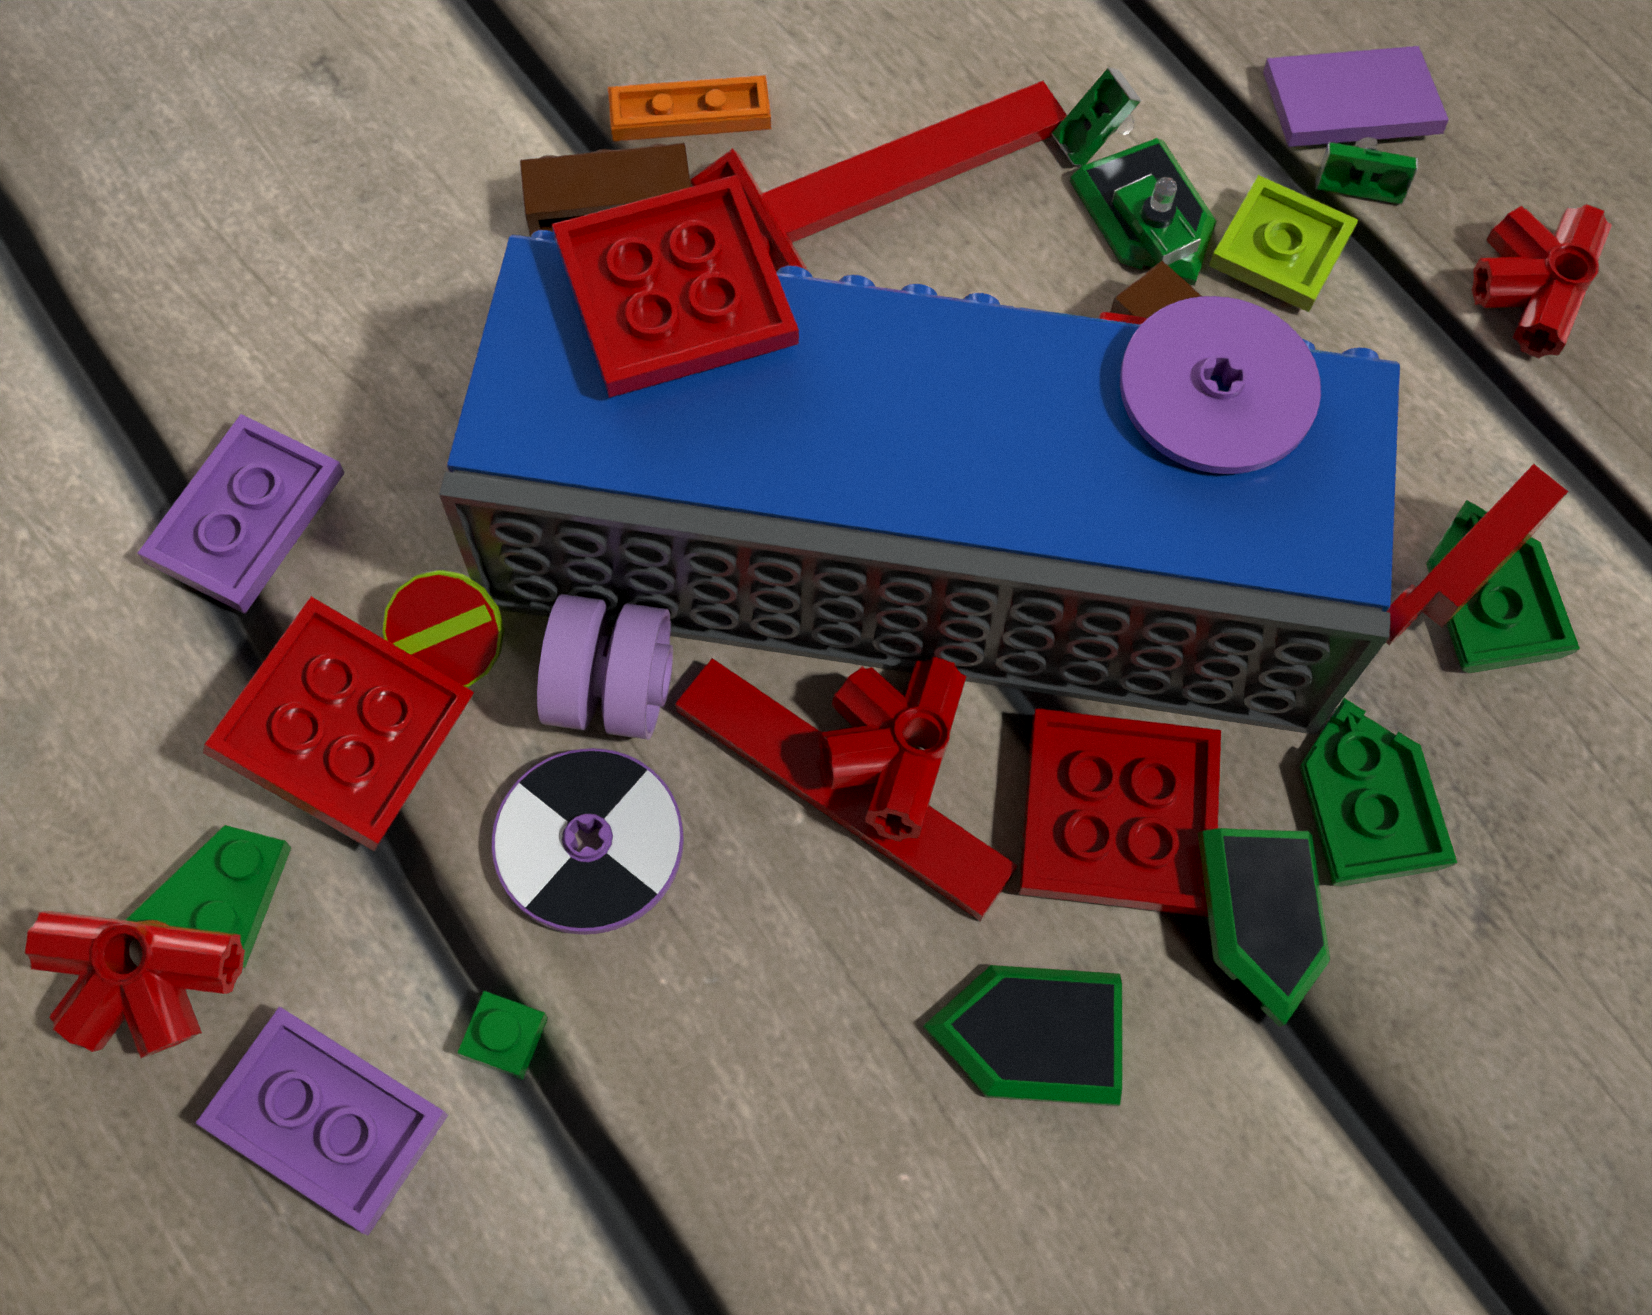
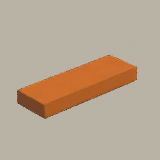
[608,75,771,141]

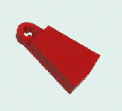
[1386,464,1569,646]

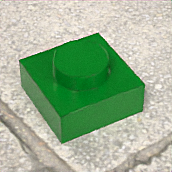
[457,991,548,1080]

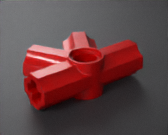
[1471,204,1612,358]
[818,657,967,842]
[25,911,245,1058]

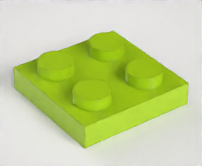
[1209,175,1358,312]

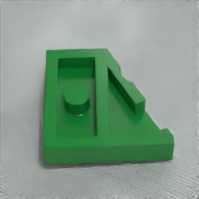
[126,825,291,968]

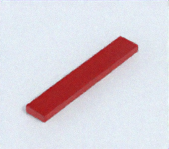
[763,80,1067,243]
[675,658,1018,922]

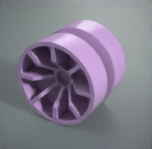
[537,594,673,740]

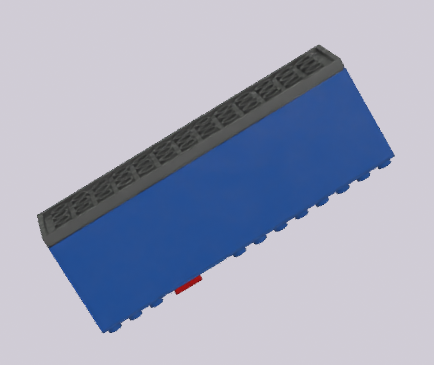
[439,230,1400,735]

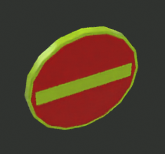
[382,570,504,687]

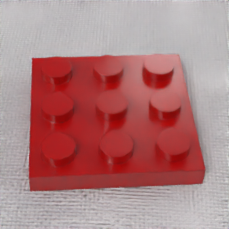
[552,175,799,398]
[203,596,474,851]
[1019,708,1221,917]

